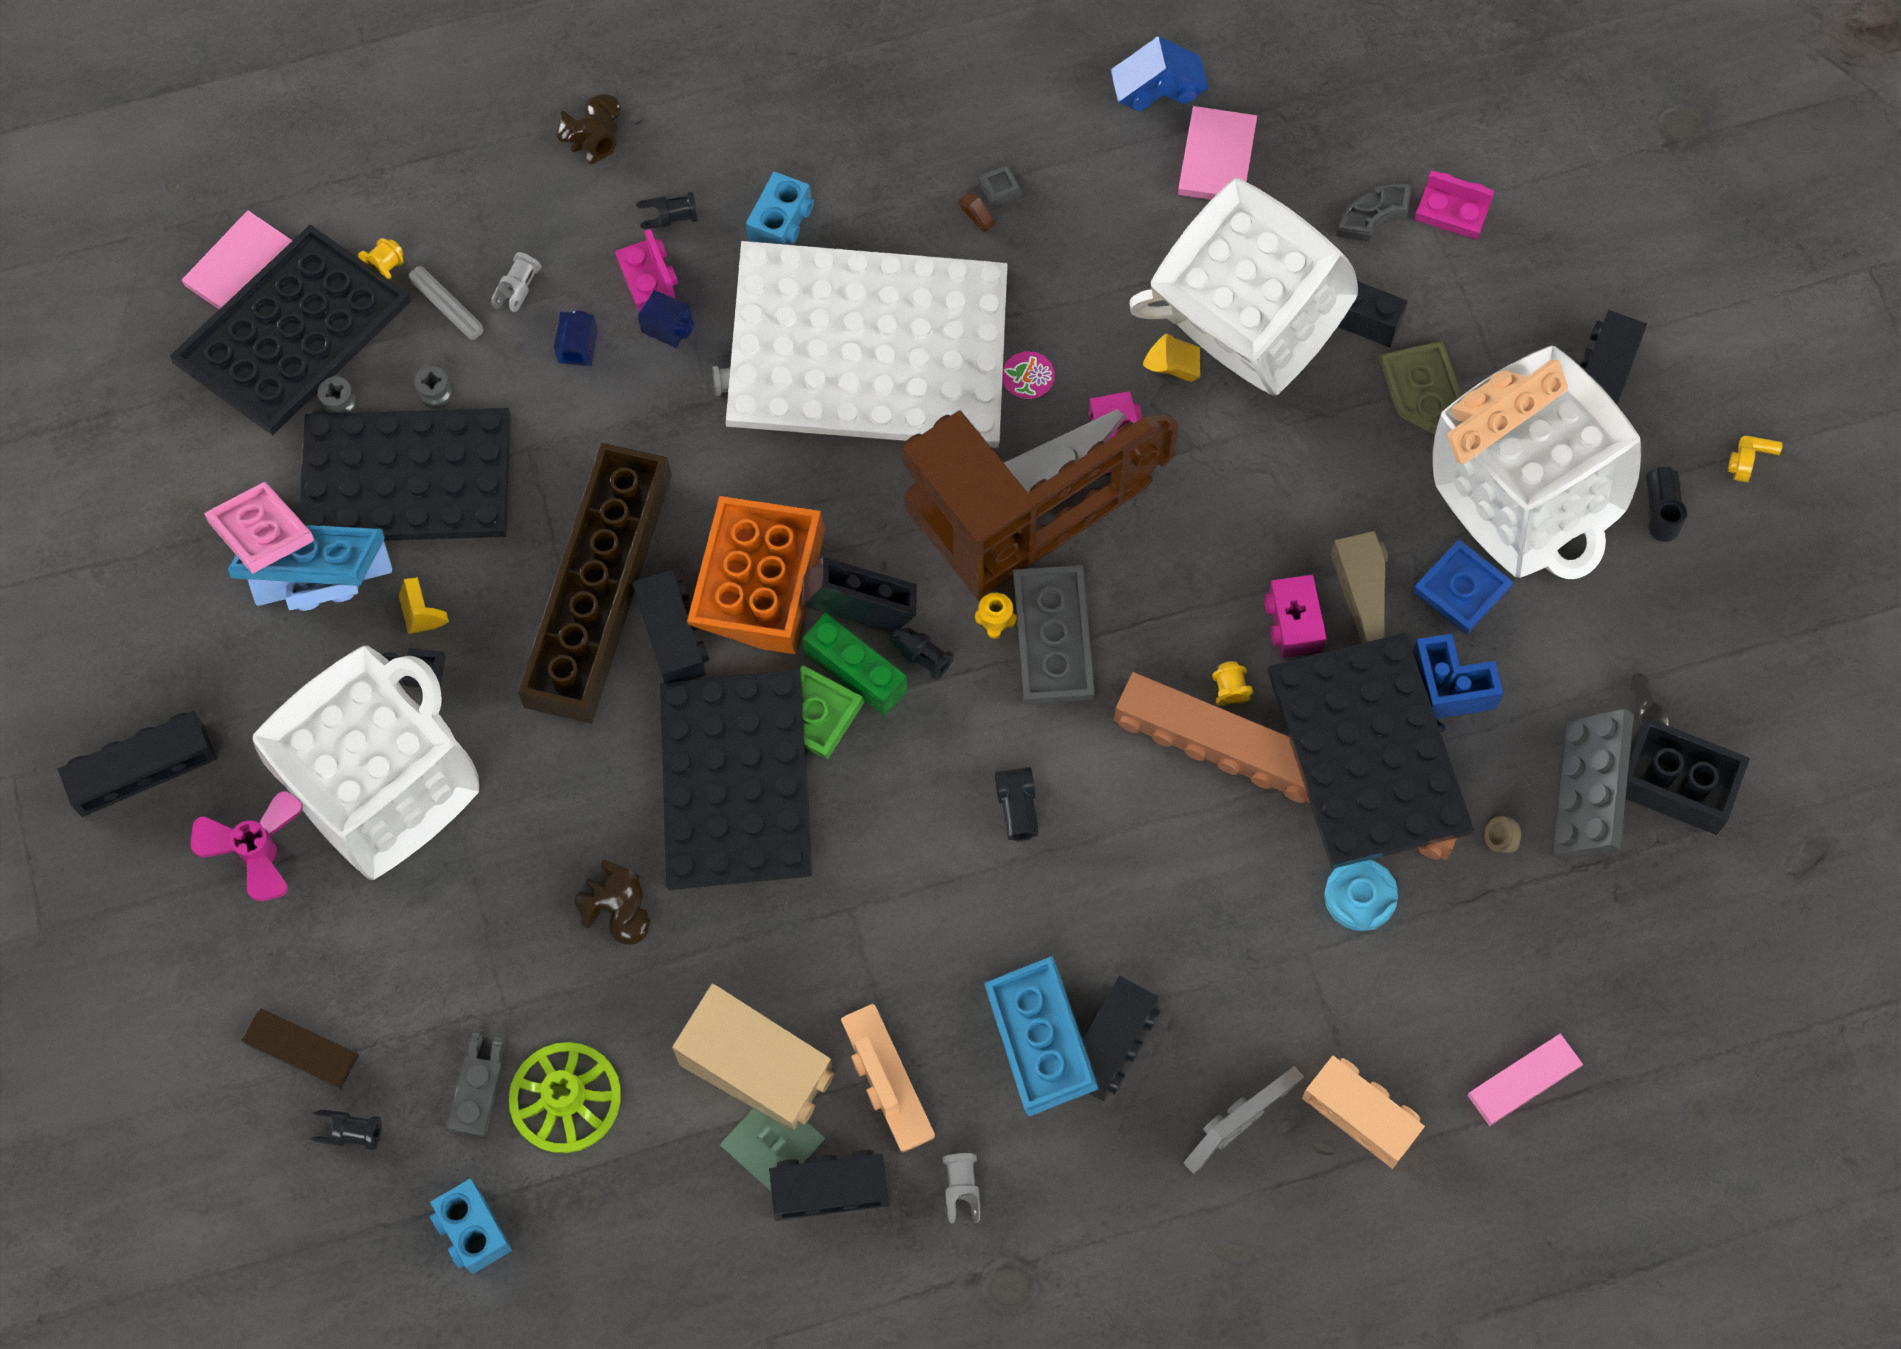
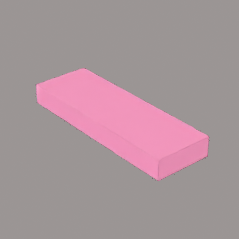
[1468,1033,1583,1126]

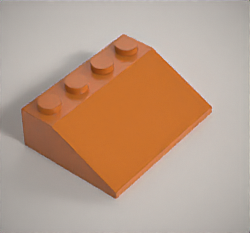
[687,496,826,655]

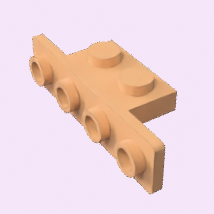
[1447,359,1568,464]
[841,1004,935,1152]

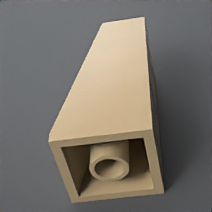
[672,983,834,1131]

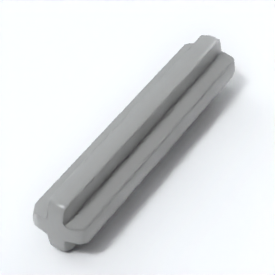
[409,266,484,340]

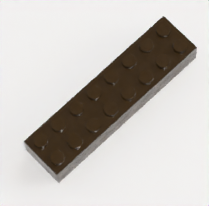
[518,443,672,724]

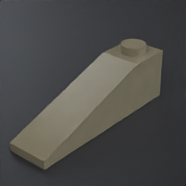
[1330,531,1388,644]

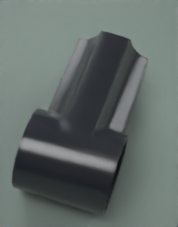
[1646,467,1687,542]
[995,767,1038,842]

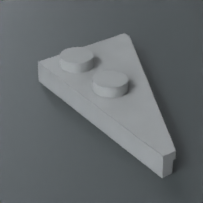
[1004,409,1127,510]
[1183,1066,1304,1174]

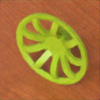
[509,1042,621,1153]

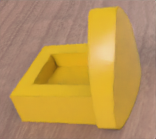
[1143,333,1200,382]
[399,577,449,634]

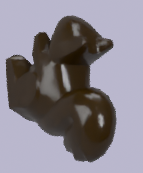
[557,94,621,165]
[575,859,650,945]

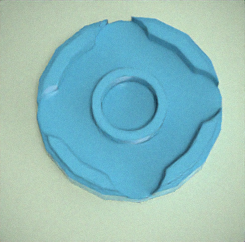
[1324,860,1398,931]

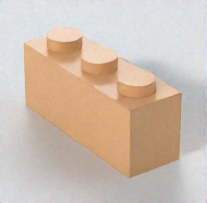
[1302,1056,1425,1169]

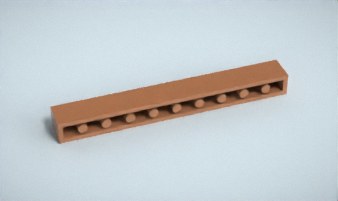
[1114,672,1457,861]

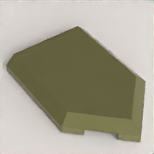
[1378,340,1462,435]

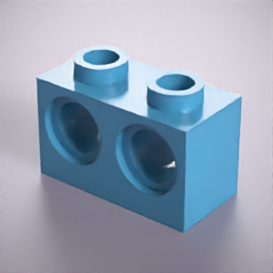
[746,171,814,245]
[430,1178,513,1275]

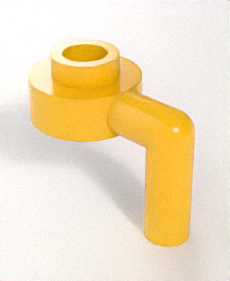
[1728,436,1782,483]

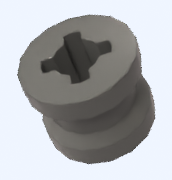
[414,366,453,408]
[318,376,357,413]

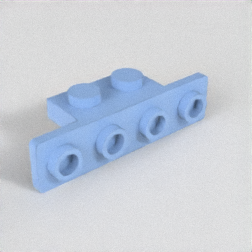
[247,541,392,611]

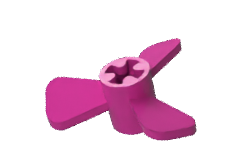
[191,792,303,901]

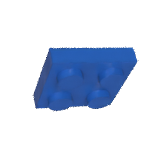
[1413,539,1514,635]

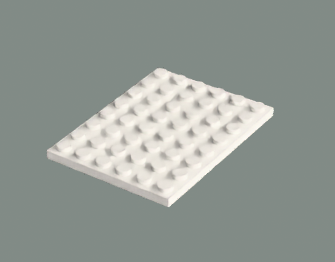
[726,241,1007,448]

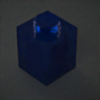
[638,290,694,348]
[554,310,598,366]

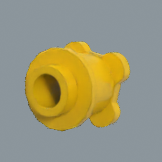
[358,238,404,280]
[975,592,1017,639]
[1212,661,1253,706]

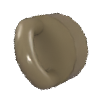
[1484,816,1521,853]

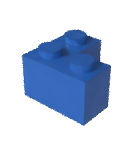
[1111,36,1208,112]
[1412,634,1504,719]

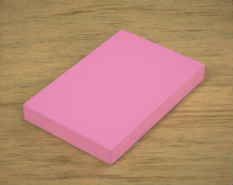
[1178,106,1257,200]
[182,210,293,309]
[204,481,314,574]

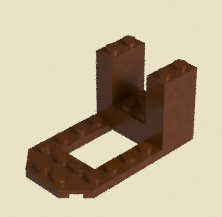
[902,410,1179,601]

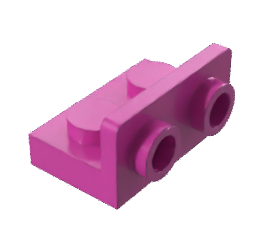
[1414,171,1494,240]
[615,229,678,311]

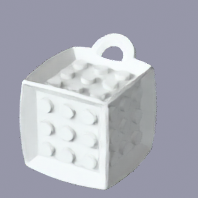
[1130,178,1358,396]
[1433,346,1641,579]
[252,646,479,880]

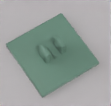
[720,1108,826,1191]

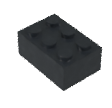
[1626,717,1750,835]

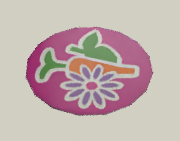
[1002,351,1055,399]

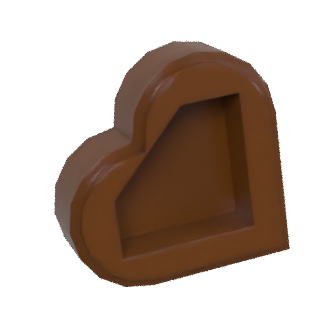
[958,193,995,232]

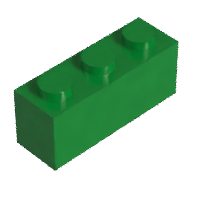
[802,613,908,717]

